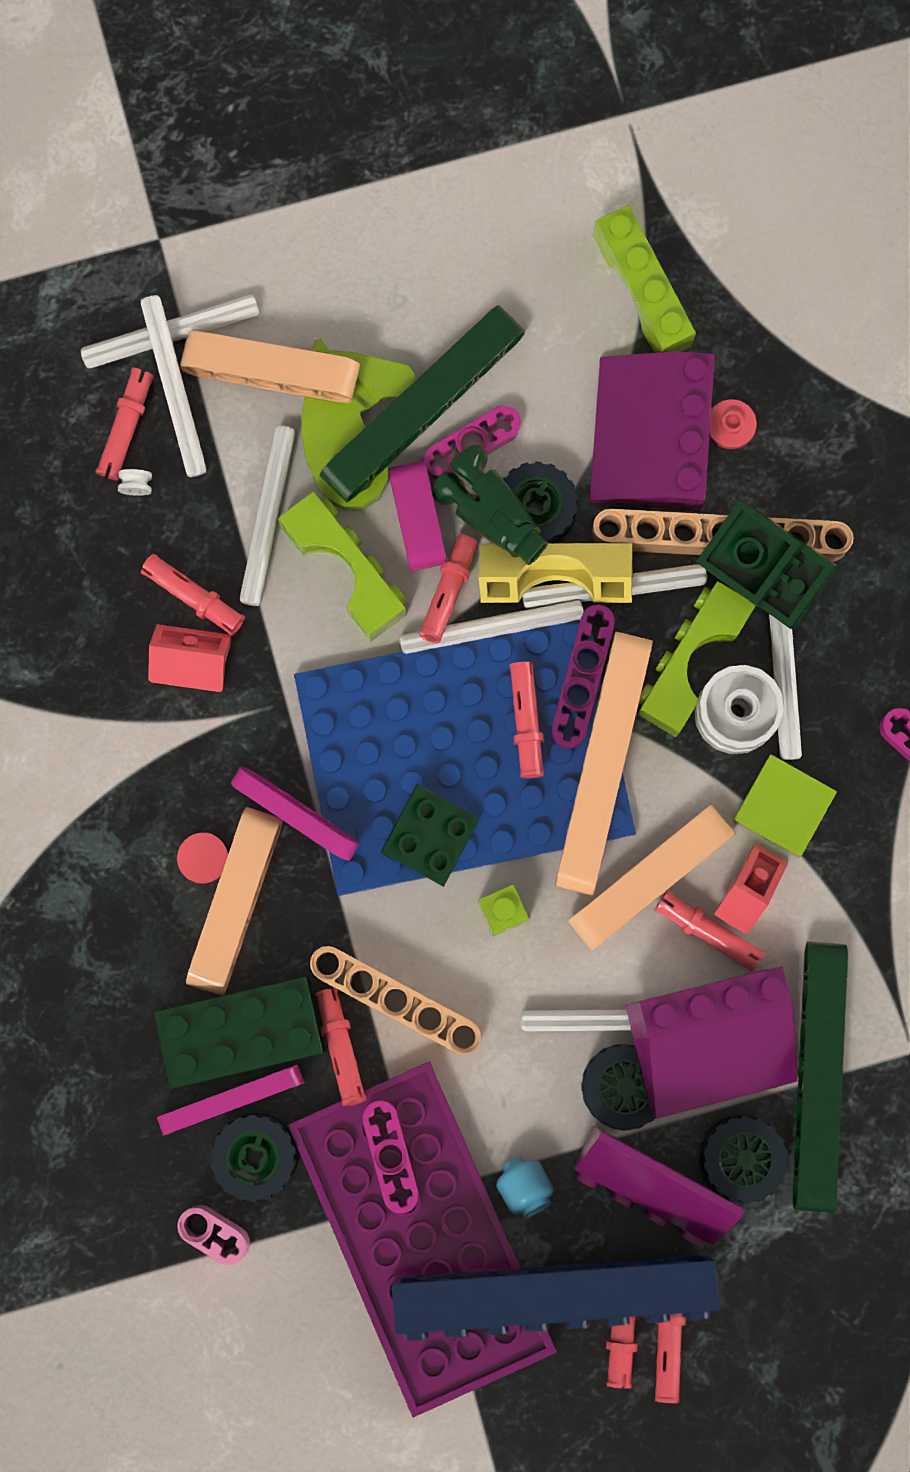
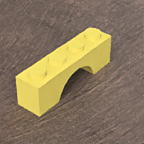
[478,543,633,603]

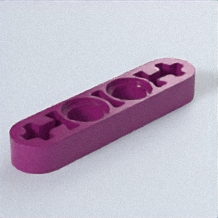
[551,605,615,750]

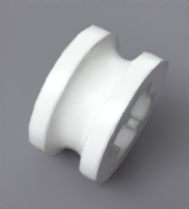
[118,469,152,496]

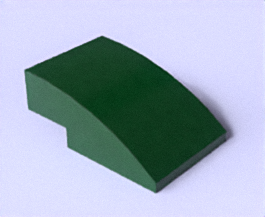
[696,499,840,629]

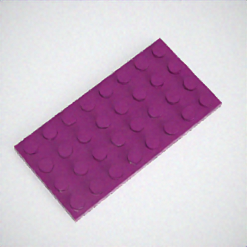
[288,1061,556,1418]

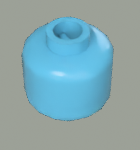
[496,1156,554,1218]

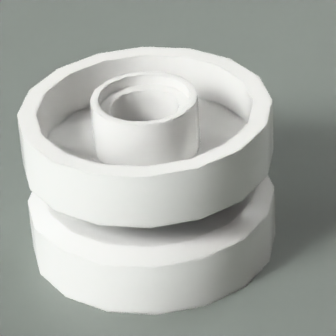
[694,665,784,754]

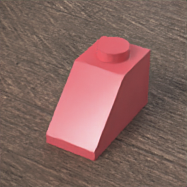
[714,843,788,935]

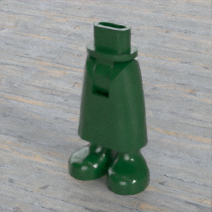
[432,445,548,565]

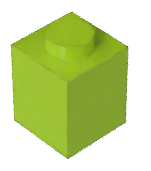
[478,884,529,937]

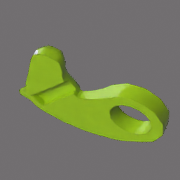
[301,339,416,511]

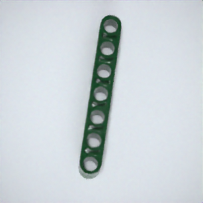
[319,305,526,503]
[792,941,848,1213]

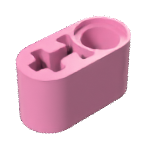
[178,1205,250,1265]

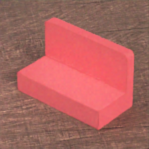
[148,624,231,692]

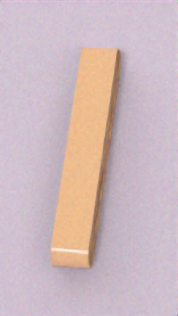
[591,509,854,562]
[555,632,653,895]

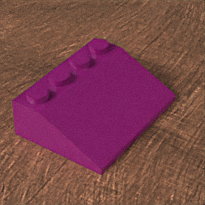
[589,351,715,511]
[625,966,798,1119]
[572,1126,745,1247]

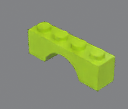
[593,204,696,353]
[278,491,407,642]
[637,581,755,737]

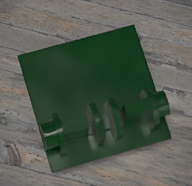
[381,784,480,887]

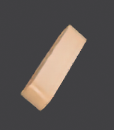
[179,331,360,403]
[567,804,736,951]
[186,807,283,996]
[310,946,481,1055]

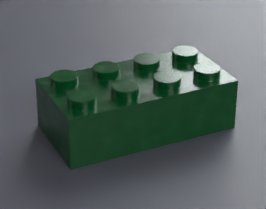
[154,977,326,1089]

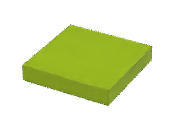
[733,754,837,858]

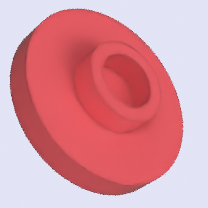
[709,399,757,449]
[177,833,228,884]

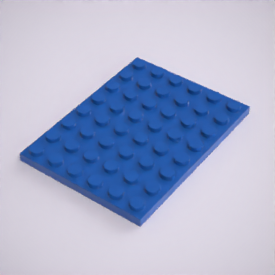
[294,618,636,896]

